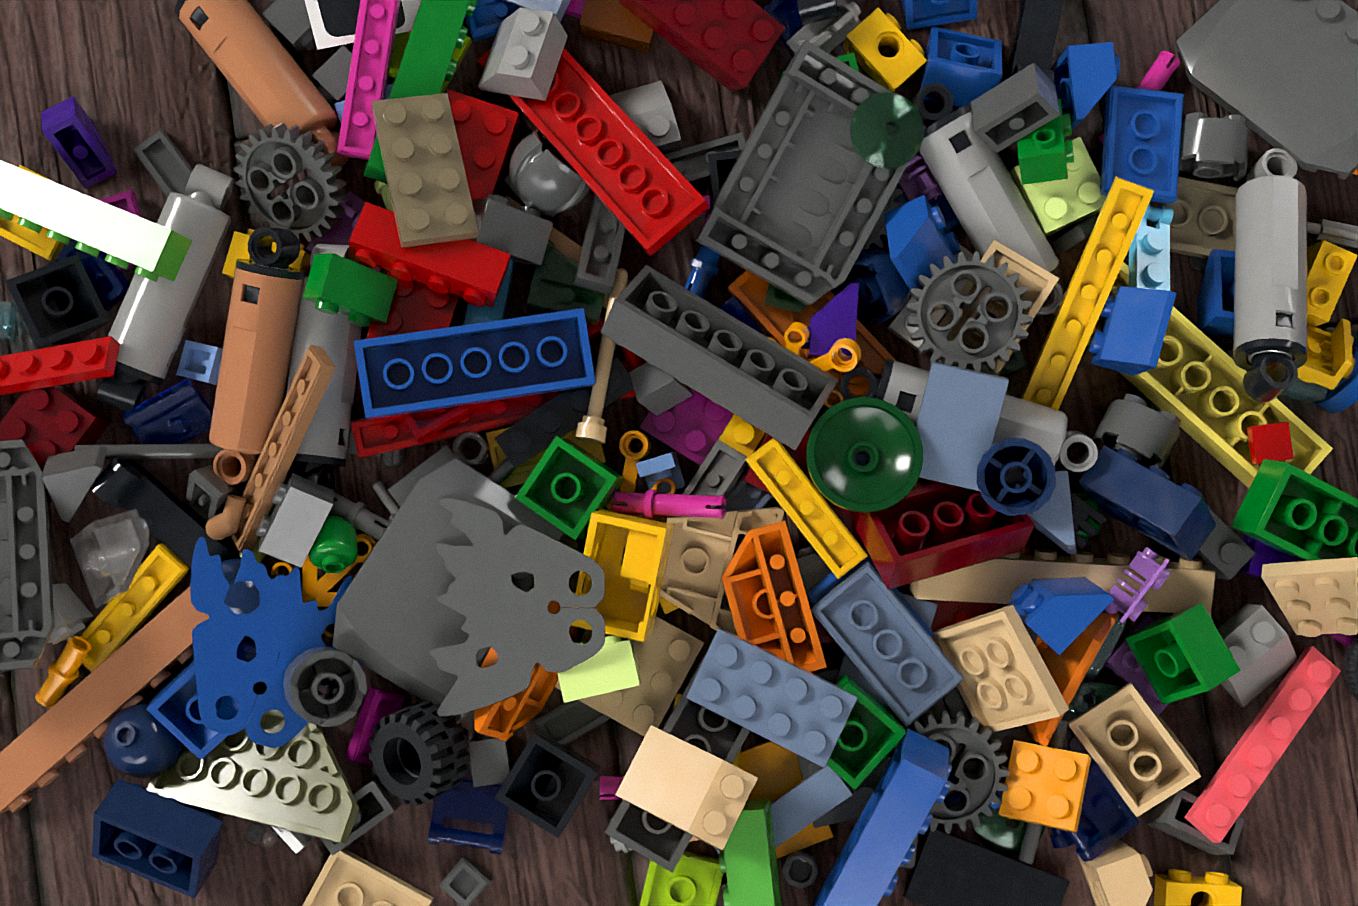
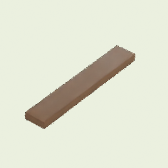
[230,345,336,552]

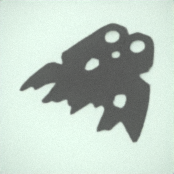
[429,498,605,716]

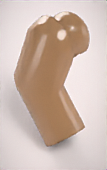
[205,494,246,540]

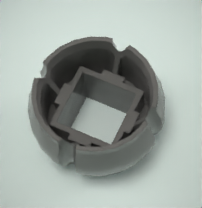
[504,129,589,217]

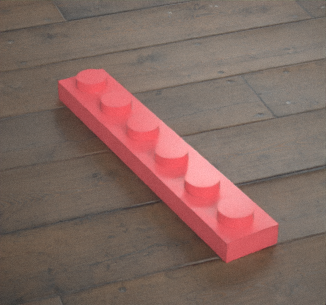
[1184,646,1341,843]

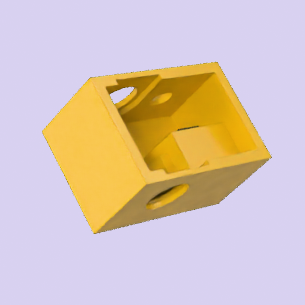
[571,509,674,642]

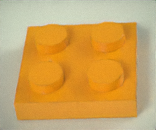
[999,740,1091,833]

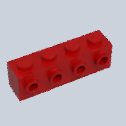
[349,202,511,308]

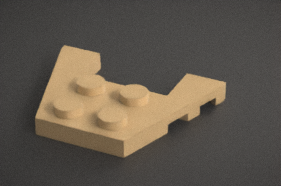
[660,507,784,636]

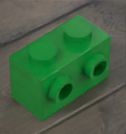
[1017,99,1074,185]
[302,253,398,327]

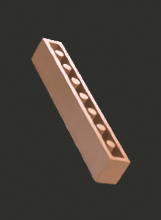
[0,587,209,814]

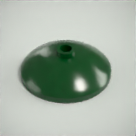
[806,397,923,513]

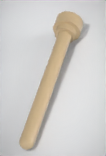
[575,268,628,444]

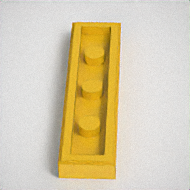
[745,437,868,579]
[80,543,191,672]

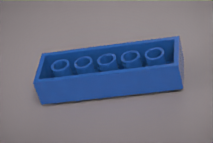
[354,308,596,420]
[811,728,952,906]

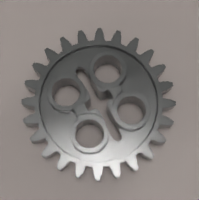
[234,123,347,242]
[907,251,1032,372]
[885,709,1010,834]

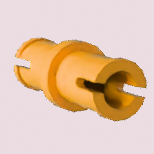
[35,636,92,708]

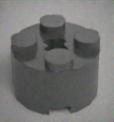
[1179,112,1249,184]
[1092,394,1181,470]
[283,647,367,727]

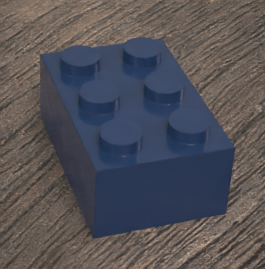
[1079,445,1216,562]
[92,779,223,898]

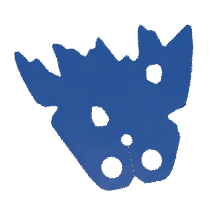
[190,537,363,748]

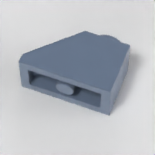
[1028,470,1076,554]

